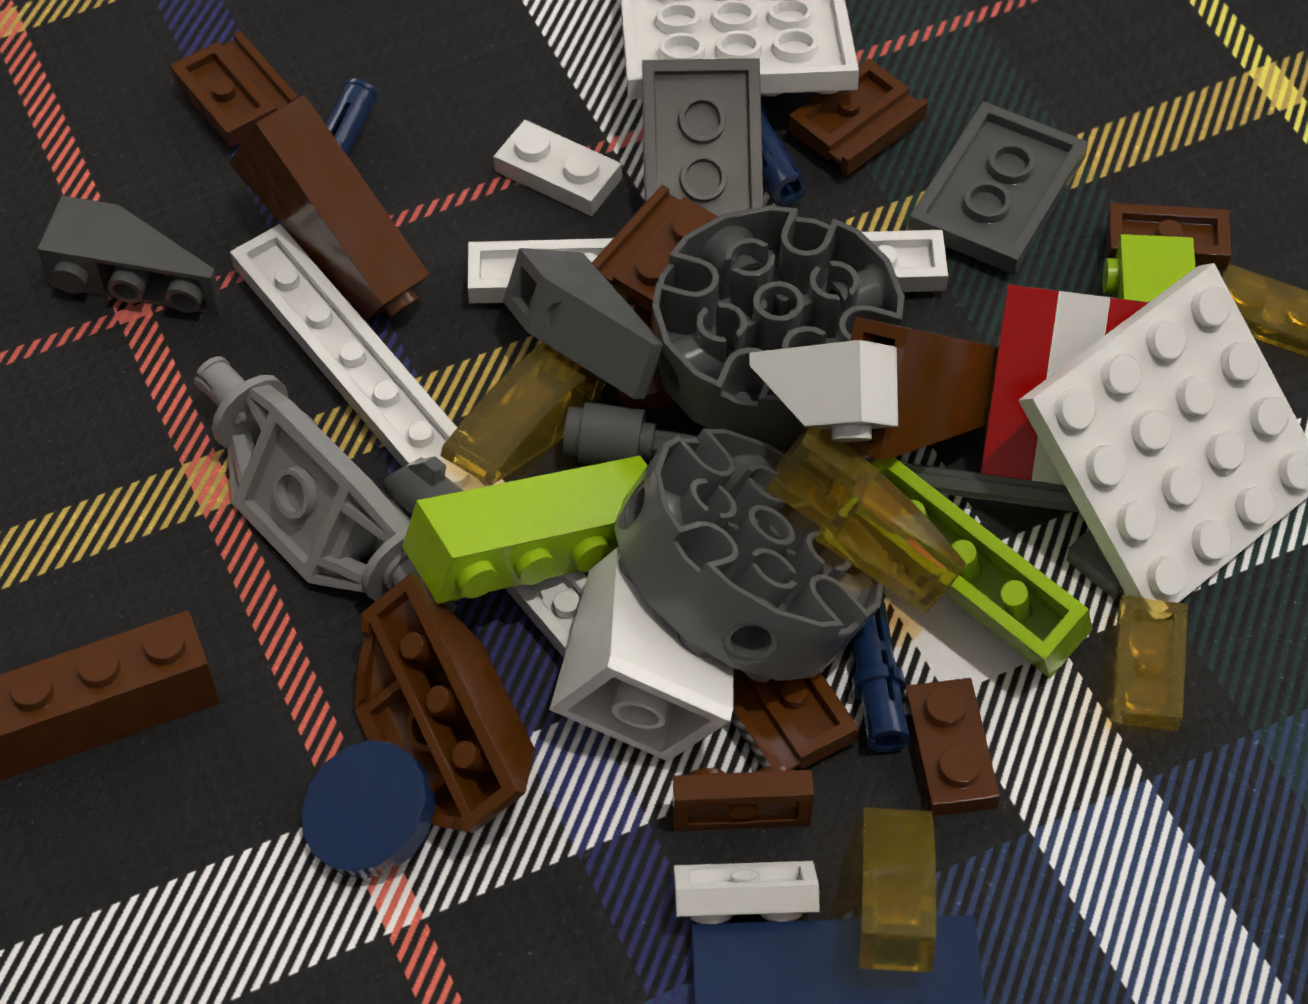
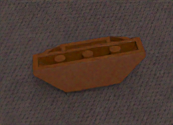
[354,573,535,834]

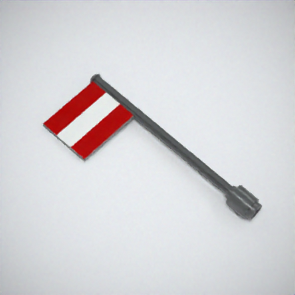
[563,284,1149,512]

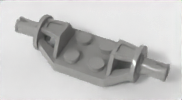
[194,356,461,612]

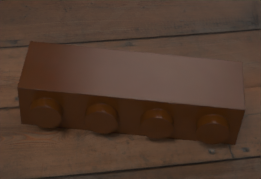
[0,610,220,781]

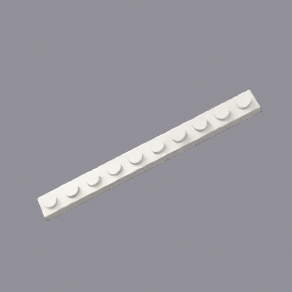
[230,224,587,658]

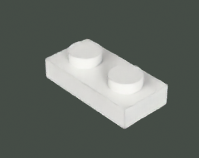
[494,120,622,216]
[674,861,819,924]

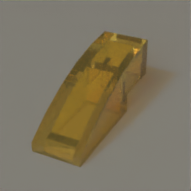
[440,342,606,486]
[766,427,966,614]
[859,808,936,973]

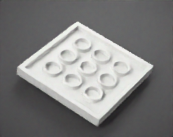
[620,0,859,99]
[1018,263,1308,621]

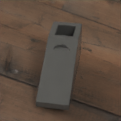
[37,195,223,315]
[503,248,663,399]

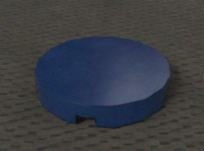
[302,740,436,879]

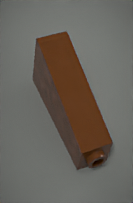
[229,94,430,321]
[826,317,998,460]

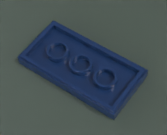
[692,915,985,1004]

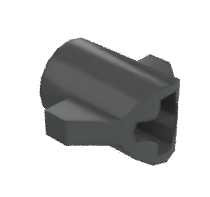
[383,456,463,518]

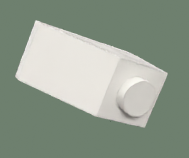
[749,340,898,442]

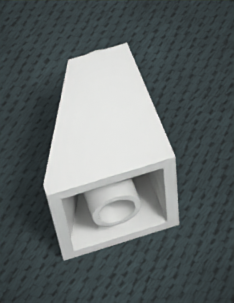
[549,547,733,761]

